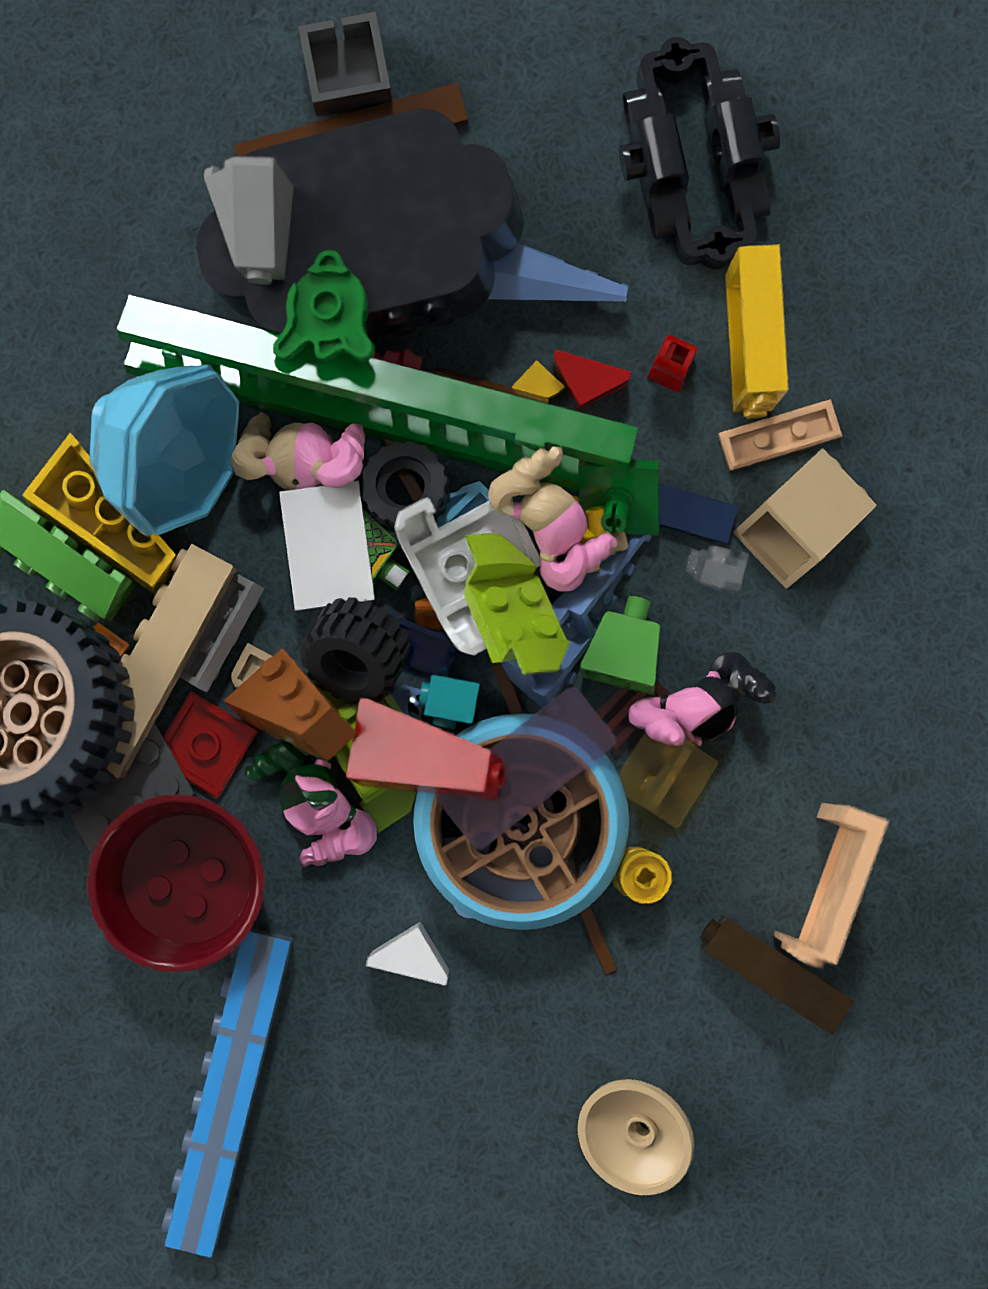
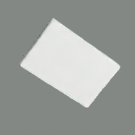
[279,481,375,611]

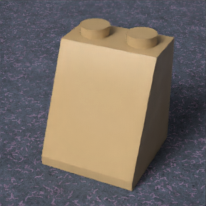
[733,448,877,589]

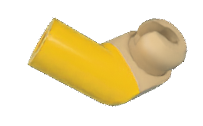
[585,506,628,555]

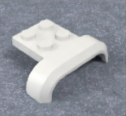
[394,498,541,655]

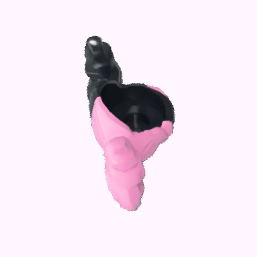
[629,652,777,746]

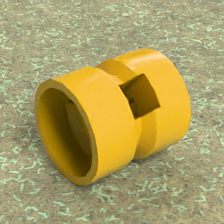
[612,847,672,904]

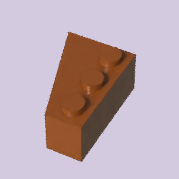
[224,648,357,761]

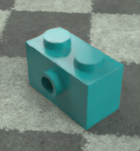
[418,675,480,729]

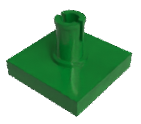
[578,459,660,536]

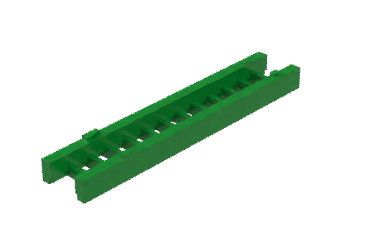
[117,295,638,491]

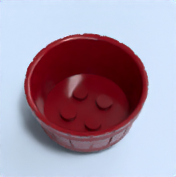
[87,794,264,972]

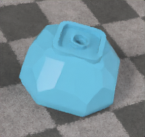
[90,365,240,536]

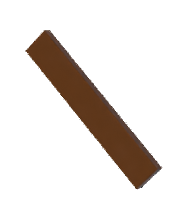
[234,82,468,157]

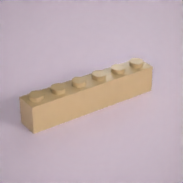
[106,544,238,778]

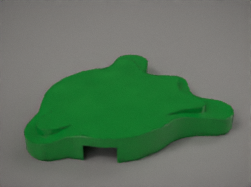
[272,250,376,362]

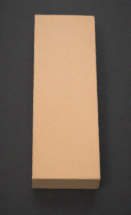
[718,399,842,472]

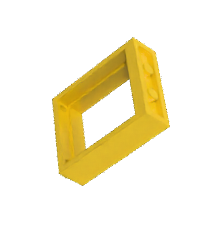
[725,245,788,418]

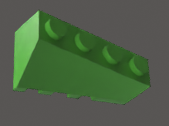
[0,490,138,622]

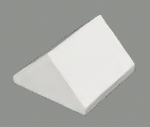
[366,922,449,985]

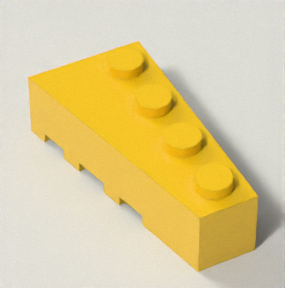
[22,433,177,595]

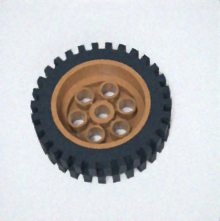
[0,600,135,827]

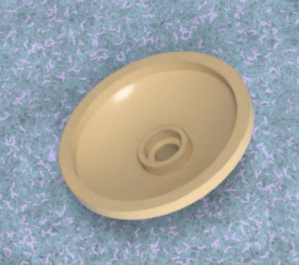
[578,1079,694,1195]

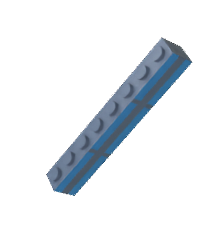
[161,928,294,1258]

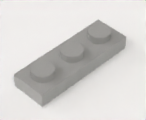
[180,573,265,692]

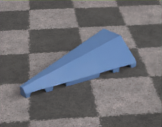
[488,243,629,302]
[500,534,652,717]

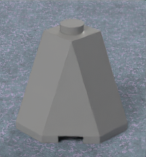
[204,157,294,285]

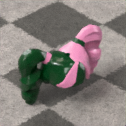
[244,742,377,867]

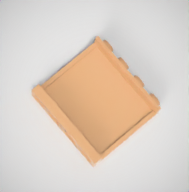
[773,803,888,968]

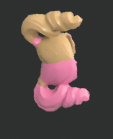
[230,412,365,491]
[488,446,618,592]

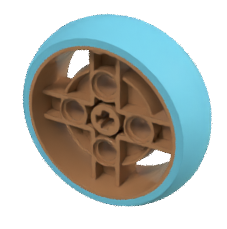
[413,713,629,930]

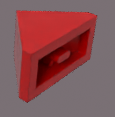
[552,349,631,412]

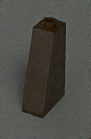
[700,915,854,1036]

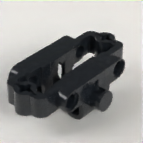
[618,37,780,269]

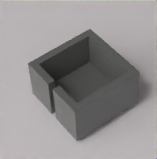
[298,12,392,117]

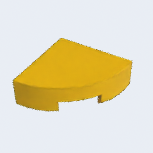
[511,360,565,399]

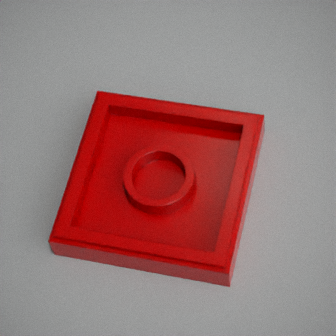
[163,691,259,799]

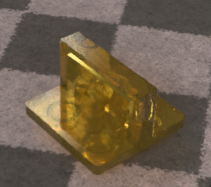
[618,730,718,828]

